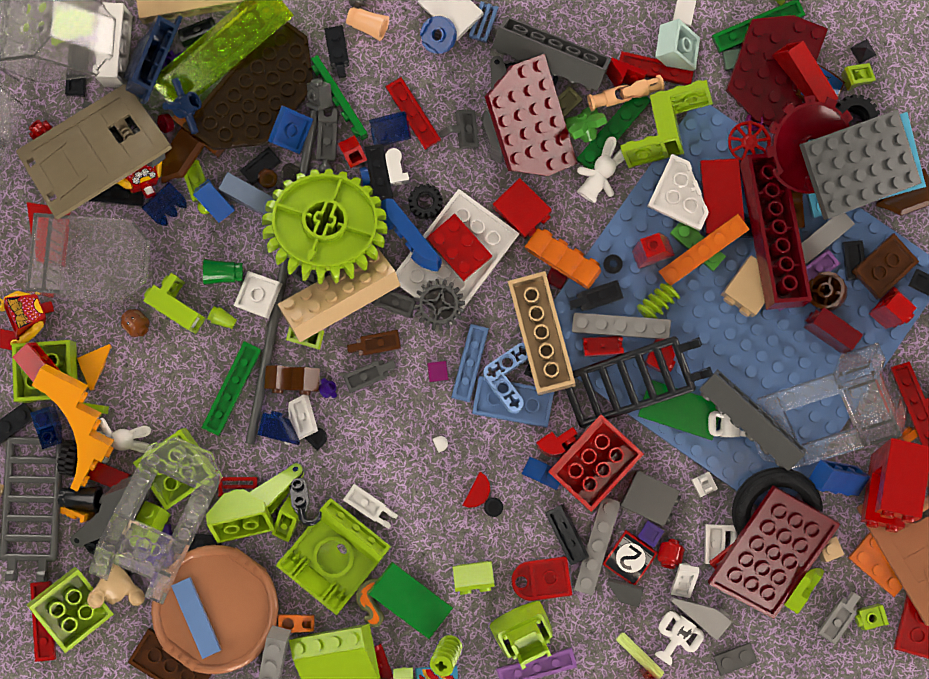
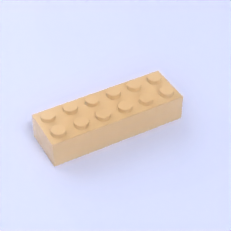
[277,248,401,342]
[508,271,576,396]

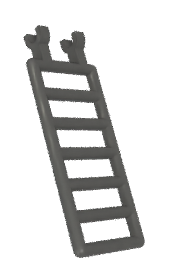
[0,437,64,582]

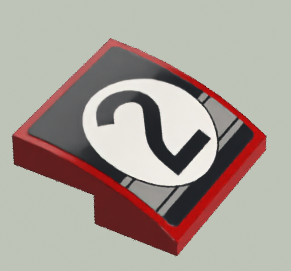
[602,530,658,585]

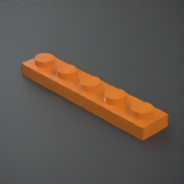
[658,214,750,286]

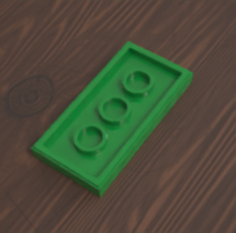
[638,380,719,441]
[368,562,453,639]

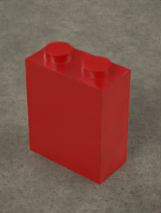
[492,178,552,239]

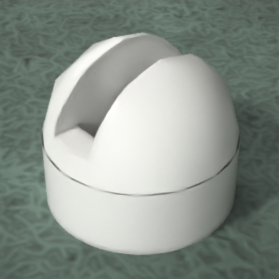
[432,436,448,453]

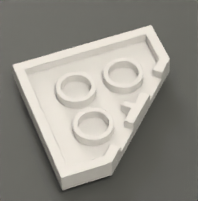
[647,154,709,231]

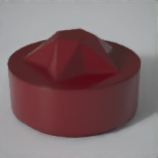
[157,113,174,133]

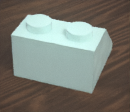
[655,19,700,71]

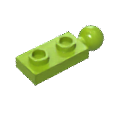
[184,159,209,214]

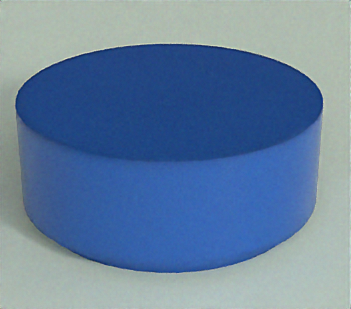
[359,167,370,187]

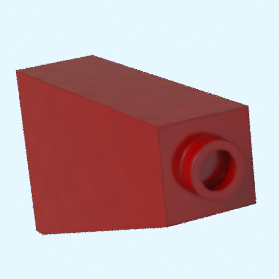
[772,41,839,103]
[632,233,675,269]

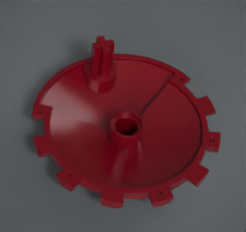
[765,95,853,194]

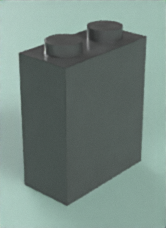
[620,471,681,526]

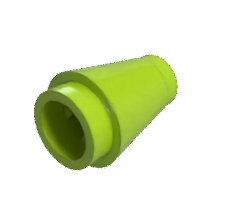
[207,306,237,329]

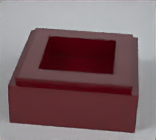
[547,267,568,290]

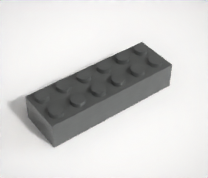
[492,16,612,91]

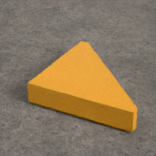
[77,344,112,391]
[60,507,95,523]

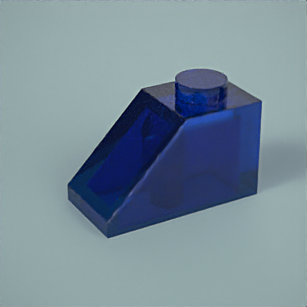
[257,411,300,445]

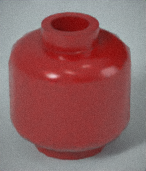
[657,539,685,569]

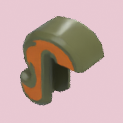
[356,578,385,627]

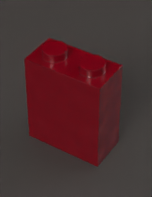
[804,307,863,354]

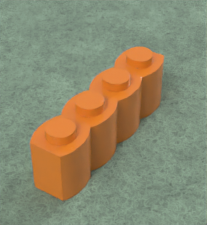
[524,228,602,290]

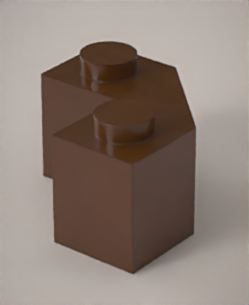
[264,365,320,395]

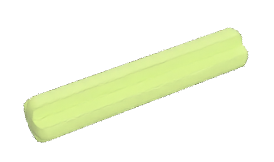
[616,633,664,679]

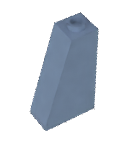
[217,172,276,216]

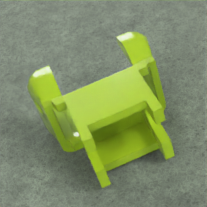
[489,601,553,670]

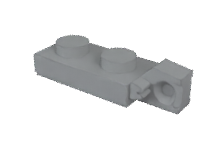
[817,591,861,645]

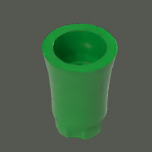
[203,258,243,285]

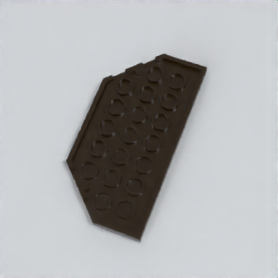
[183,14,313,150]

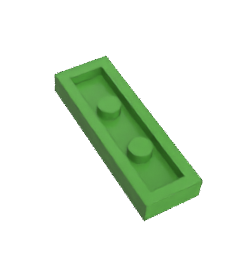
[670,222,726,272]

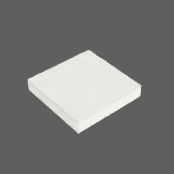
[234,271,282,319]

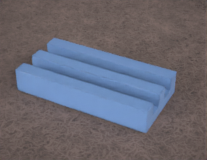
[469,1,499,43]

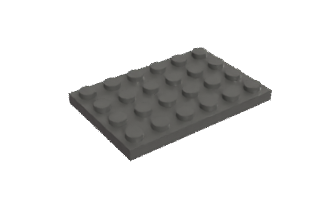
[799,110,922,220]

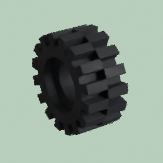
[408,184,443,220]
[57,439,78,477]

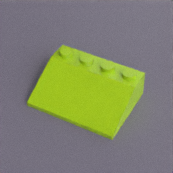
[289,623,380,679]

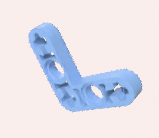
[483,343,528,413]

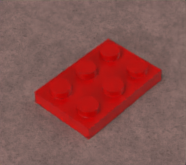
[426,213,493,282]

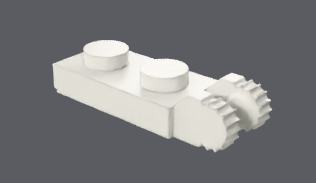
[343,484,398,529]

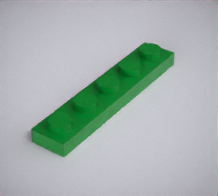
[711,0,806,54]
[311,55,368,141]
[576,96,651,169]
[201,341,262,436]

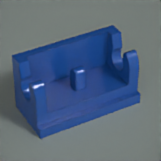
[193,179,235,223]

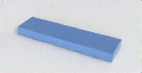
[451,324,489,403]
[171,577,222,659]

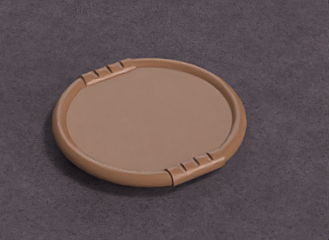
[151,545,279,674]

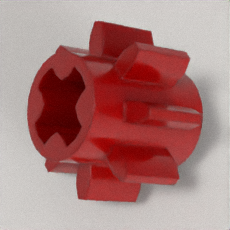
[29,120,52,140]

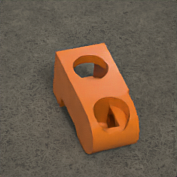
[278,614,315,633]

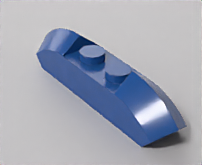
[381,199,442,272]

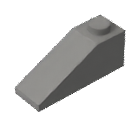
[669,597,732,640]

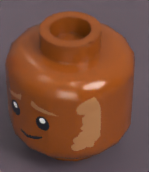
[121,309,150,337]

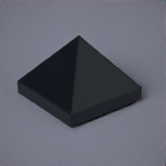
[850,39,876,64]

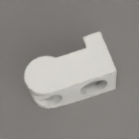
[386,148,410,187]

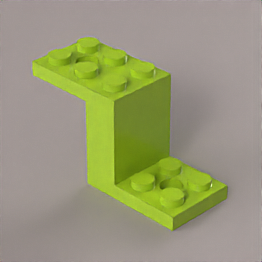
[620,80,713,168]

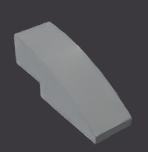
[801,213,855,265]

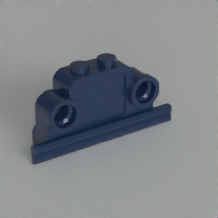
[123,15,183,104]

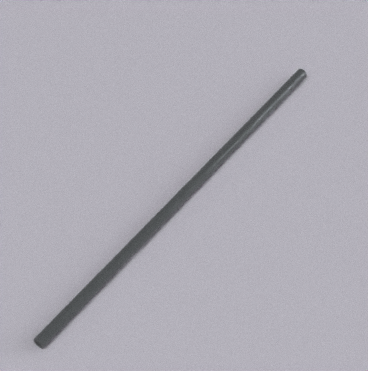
[245,110,318,445]

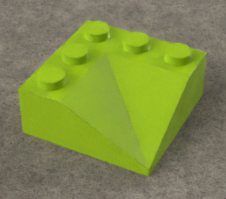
[12,340,78,403]
[133,428,218,510]
[26,567,114,653]

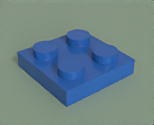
[268,106,313,154]

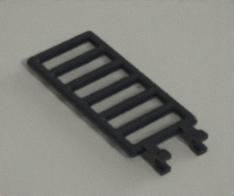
[565,336,713,428]

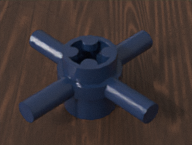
[162,78,202,134]

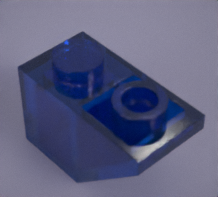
[30,406,62,450]

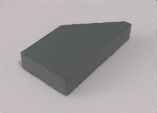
[607,578,644,608]

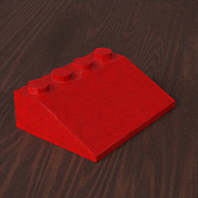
[548,414,644,512]

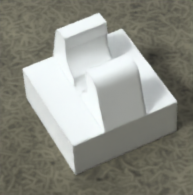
[691,472,718,497]

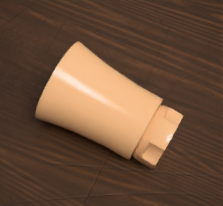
[346,7,389,41]

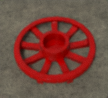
[728,121,771,161]

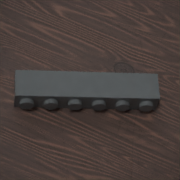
[699,369,806,471]

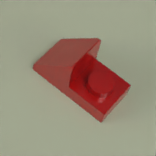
[606,58,647,91]

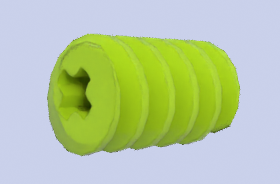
[637,283,680,319]
[430,635,463,677]

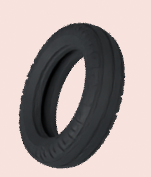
[732,467,823,535]

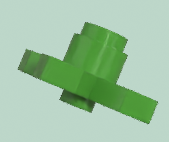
[564,107,608,142]

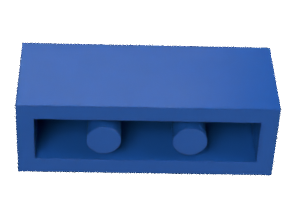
[809,459,870,496]

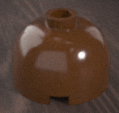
[809,271,847,311]

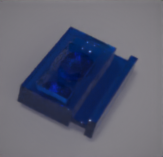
[369,111,412,146]

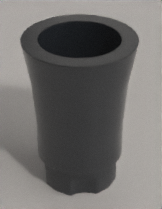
[57,486,104,513]

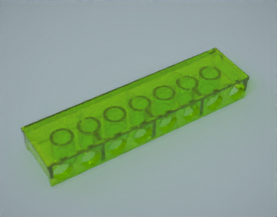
[154,0,294,102]

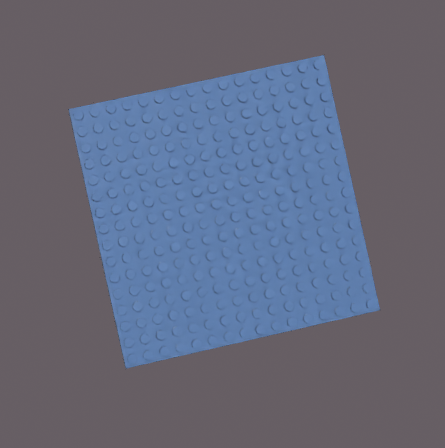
[554,105,929,506]

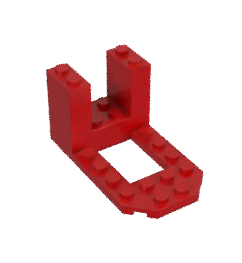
[860,438,929,533]

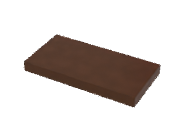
[128,628,212,679]

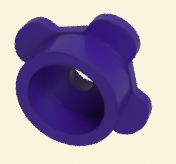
[319,378,337,398]

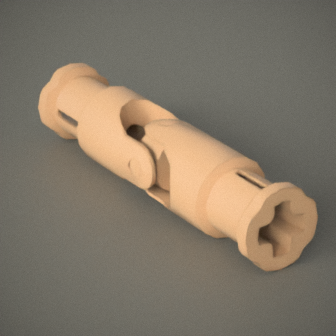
[587,75,665,111]

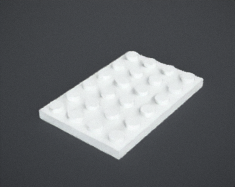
[396,189,520,325]

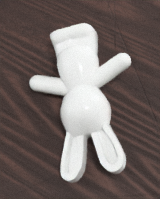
[577,137,625,203]
[97,418,153,463]

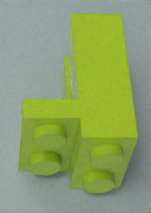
[143,273,206,334]

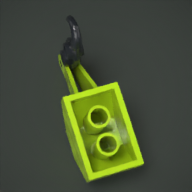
[206,463,322,543]

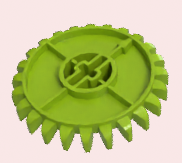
[262,169,387,284]

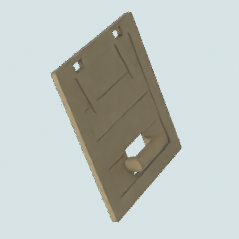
[16,84,172,220]

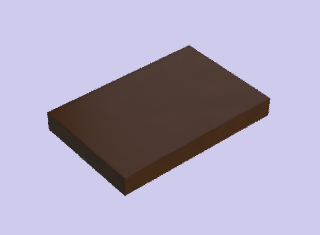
[852,233,919,300]

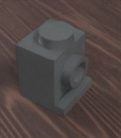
[306,79,332,111]

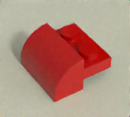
[536,427,577,458]

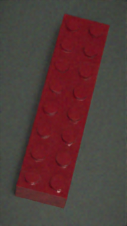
[740,154,812,310]

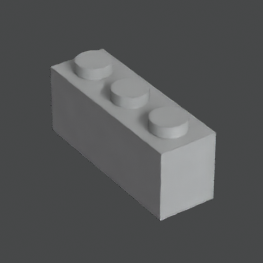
[258,625,291,679]

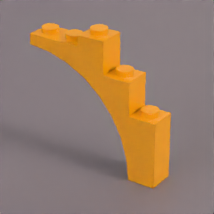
[32,364,114,491]

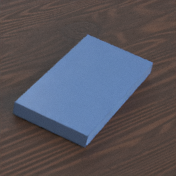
[472,376,554,428]

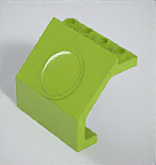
[275,498,391,615]

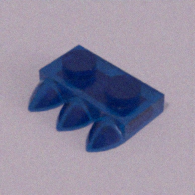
[141,182,187,226]

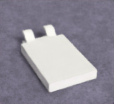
[418,0,484,41]

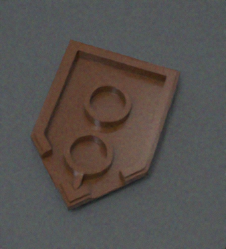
[161,127,205,184]
[876,168,929,216]

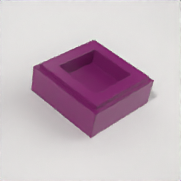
[427,361,449,382]

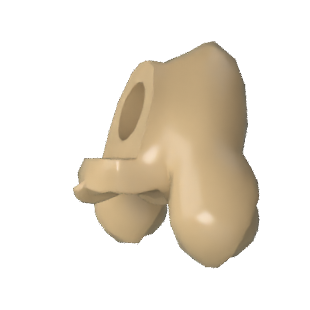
[87,564,145,609]

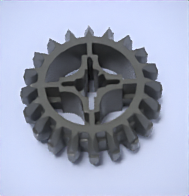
[413,279,465,331]

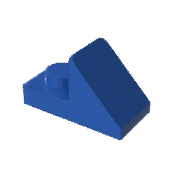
[522,456,560,490]

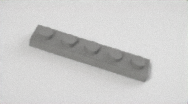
[572,313,671,340]
[574,497,621,596]

